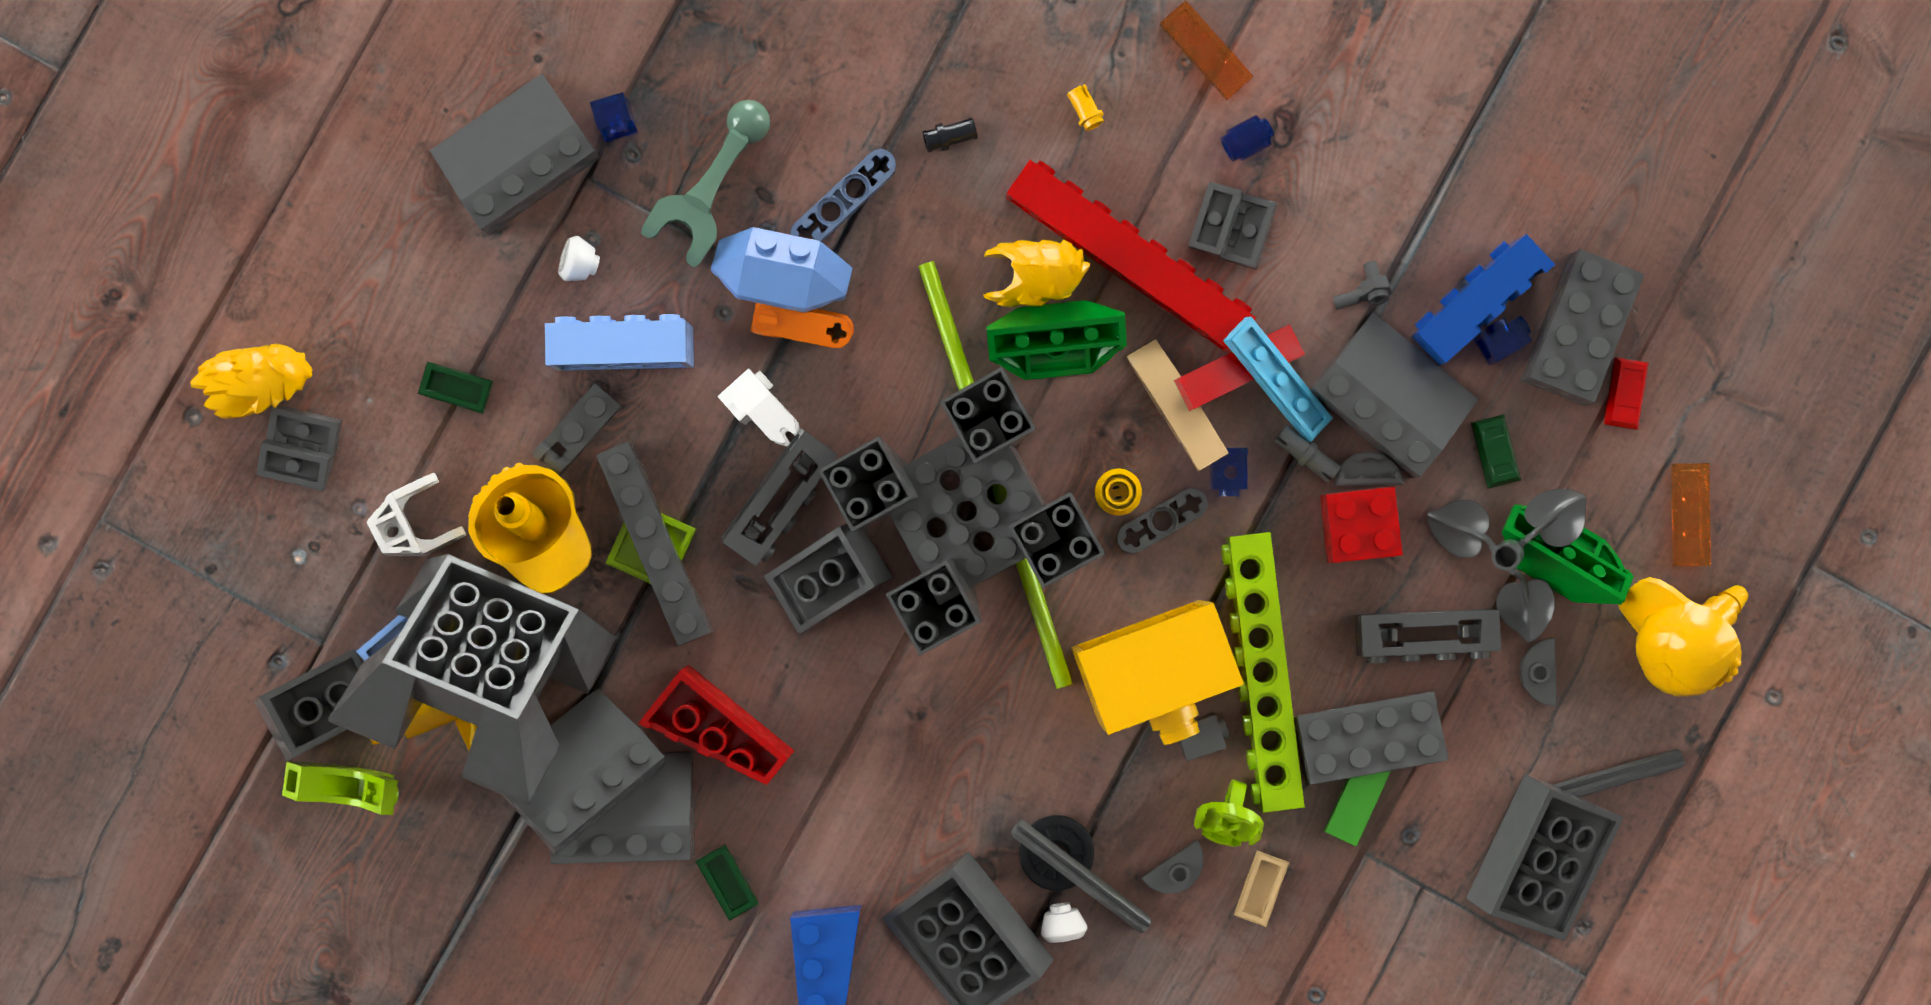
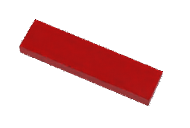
[1174,324,1305,411]

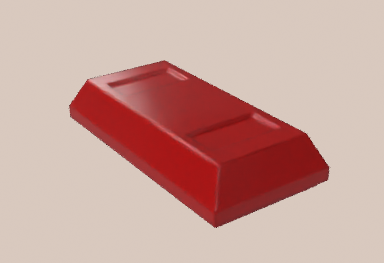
[1604,357,1649,430]

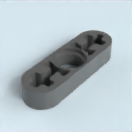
[1116,488,1208,553]

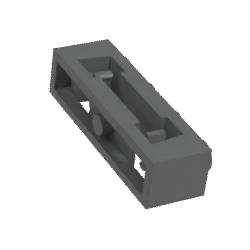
[720,428,838,566]
[1355,609,1501,663]

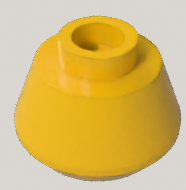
[1095,468,1142,516]

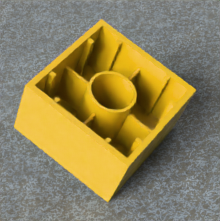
[1071,600,1244,745]

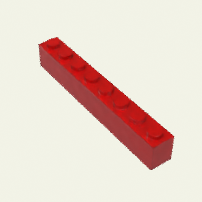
[1006,160,1256,354]

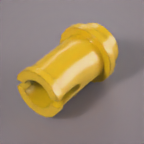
[1067,84,1104,131]

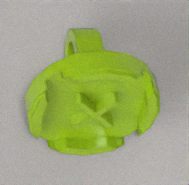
[1194,779,1264,847]

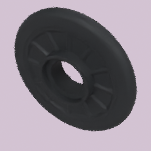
[1019,815,1094,891]

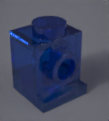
[590,92,638,142]
[1473,316,1532,365]
[1210,448,1248,497]

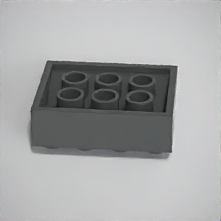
[430,74,601,235]
[1309,312,1479,478]
[504,688,664,856]
[551,752,695,864]
[1466,774,1624,941]
[882,851,1054,1005]

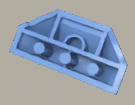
[711,227,852,313]

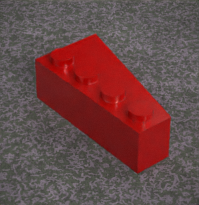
[638,664,794,785]

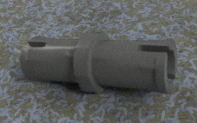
[1273,424,1341,484]

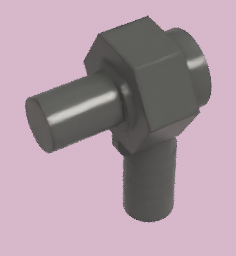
[1333,261,1392,310]

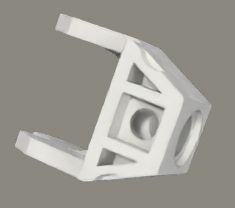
[717,368,800,446]
[367,473,466,556]

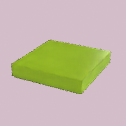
[605,513,697,584]

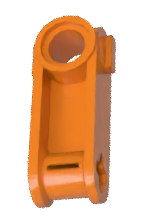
[750,302,854,348]

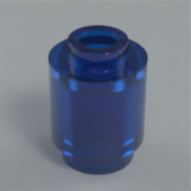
[1220,115,1274,162]

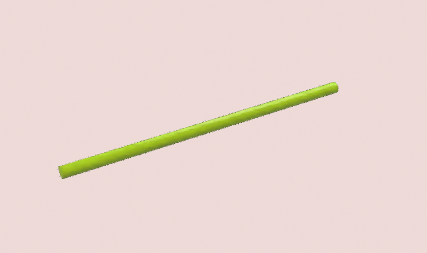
[918,261,1073,689]

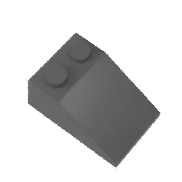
[765,524,893,634]
[254,648,362,761]

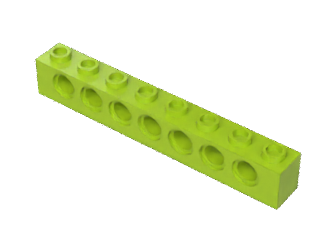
[1221,532,1305,813]

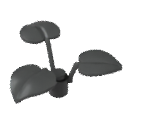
[1427,488,1587,642]

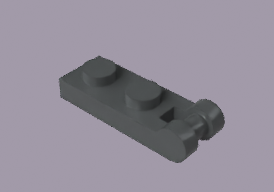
[532,383,622,476]

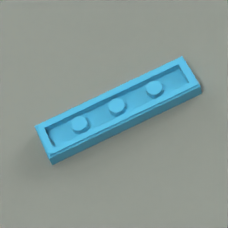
[1223,316,1333,442]

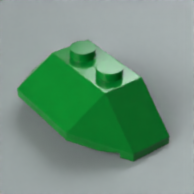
[986,300,1127,380]
[1502,504,1634,605]

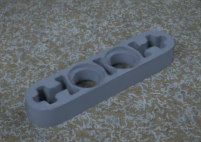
[790,149,896,243]

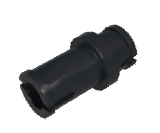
[922,117,978,153]

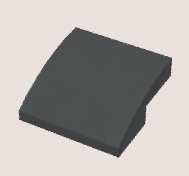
[1188,182,1278,270]
[256,404,343,491]

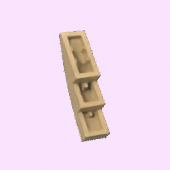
[1126,339,1229,472]

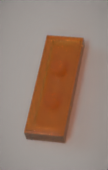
[1159,0,1253,101]
[1671,463,1711,566]

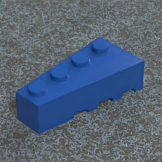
[1411,234,1555,366]
[790,905,861,1005]

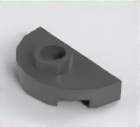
[1334,451,1404,486]
[1519,637,1557,707]
[1140,839,1203,893]

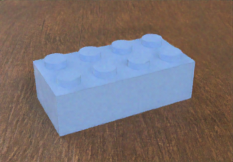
[545,314,694,371]

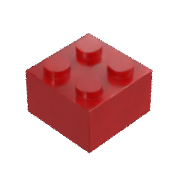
[1320,487,1403,563]

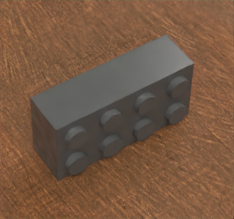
[1520,249,1645,406]
[1294,691,1449,786]

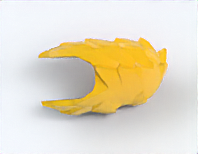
[983,240,1090,307]
[190,343,313,419]

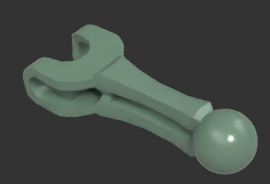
[641,100,771,268]

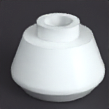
[558,236,600,281]
[1041,902,1088,943]

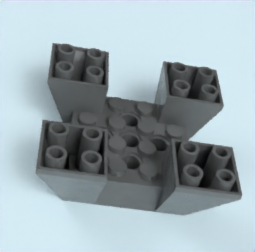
[818,367,1105,656]
[329,554,616,805]

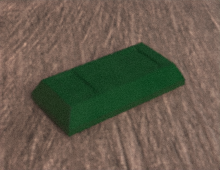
[417,361,493,414]
[1471,414,1521,489]
[695,844,759,921]

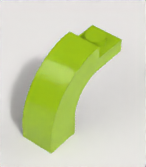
[282,761,399,815]

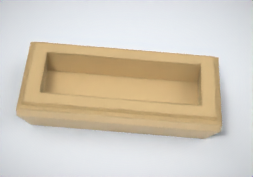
[1234,850,1290,927]

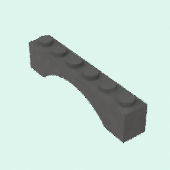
[596,441,714,646]

